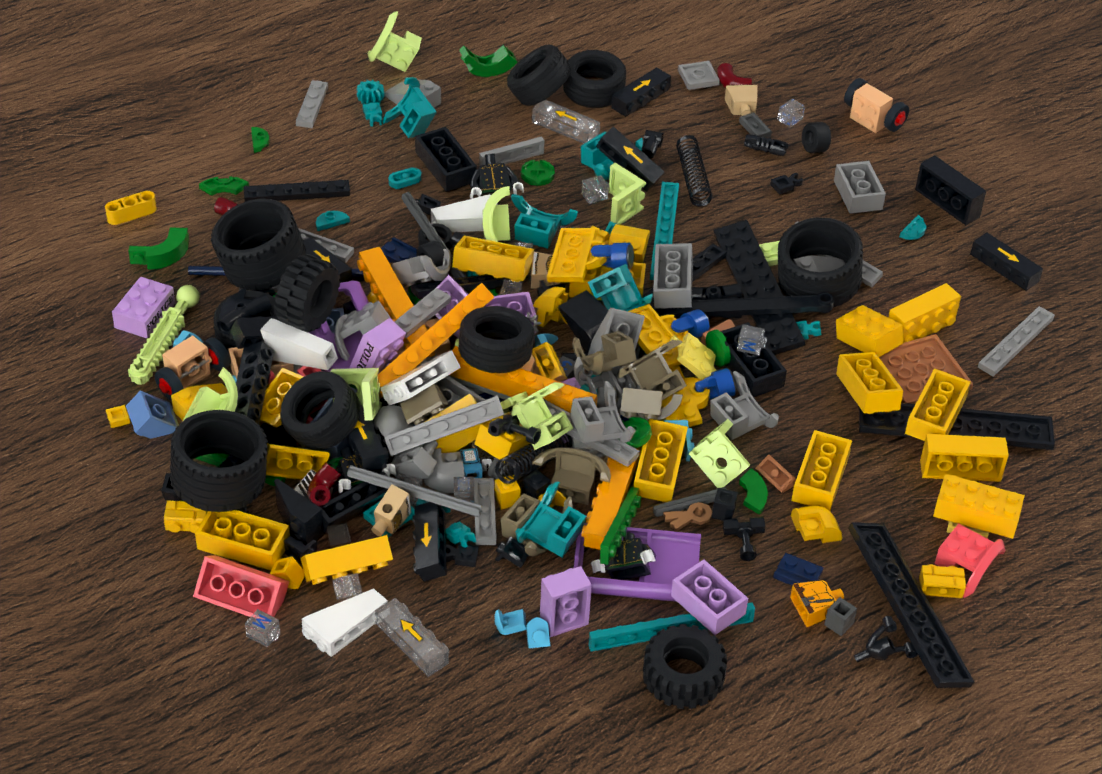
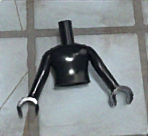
[854,616,918,662]

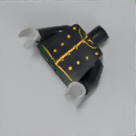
[470,154,524,199]
[334,447,396,493]
[591,532,656,580]

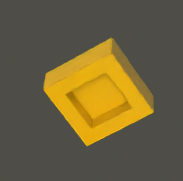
[106,405,130,428]

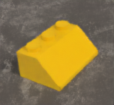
[423,394,482,453]
[266,444,330,480]

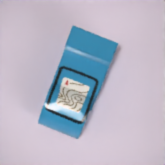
[460,448,482,484]

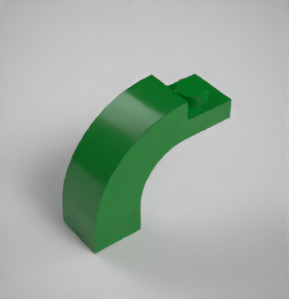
[459,45,518,77]
[128,227,189,270]

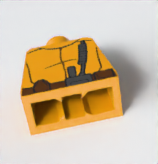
[790,580,844,627]

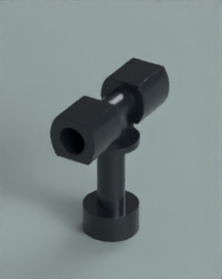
[488,411,541,444]
[723,517,765,561]

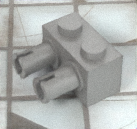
[391,441,438,483]

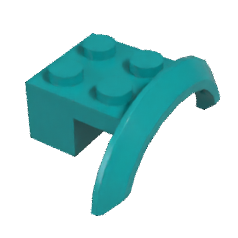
[382,77,437,138]
[581,132,643,180]
[511,194,578,249]
[588,264,653,311]
[515,481,586,558]

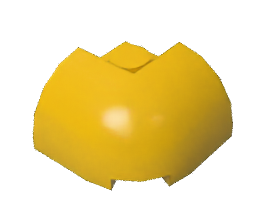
[533,287,568,327]
[791,505,842,543]

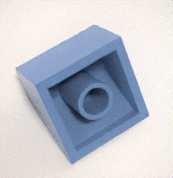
[126,390,179,439]

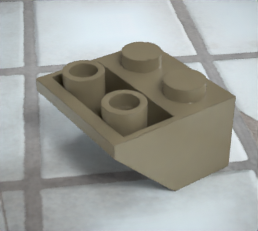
[400,384,449,426]

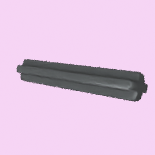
[653,487,726,517]

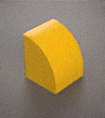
[269,557,305,589]

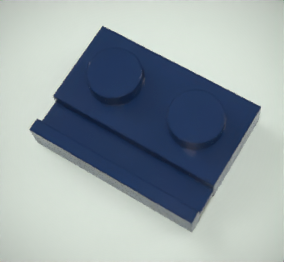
[381,237,417,264]
[773,553,823,585]

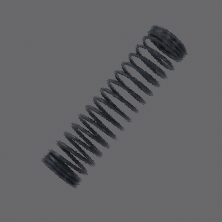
[676,135,712,206]
[495,433,573,484]

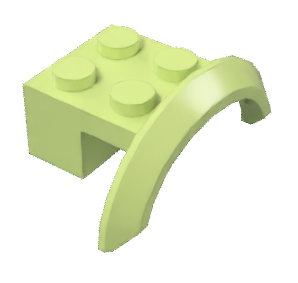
[367,11,422,72]
[482,186,510,242]
[183,367,238,421]
[511,382,573,450]

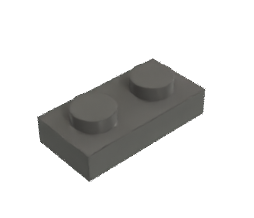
[739,112,772,138]

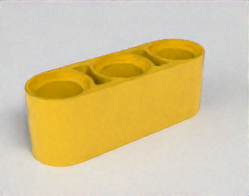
[105,191,157,225]

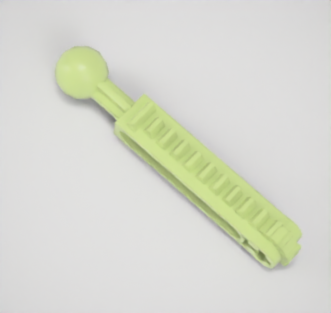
[128,285,200,385]

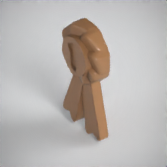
[663,502,712,532]

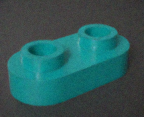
[388,168,422,189]

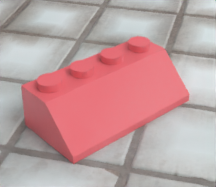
[193,555,290,623]

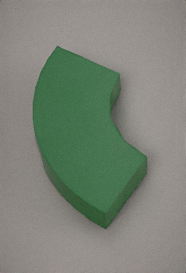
[199,176,249,196]
[739,468,768,515]

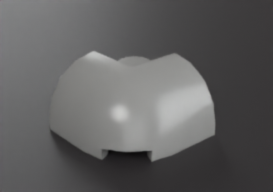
[374,405,414,451]
[423,448,465,494]

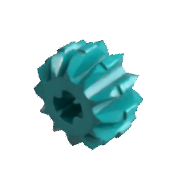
[357,79,384,104]

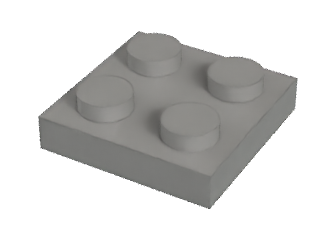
[678,61,720,90]

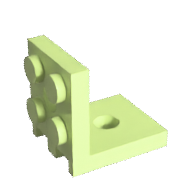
[609,163,646,225]
[330,368,382,420]
[689,419,750,488]

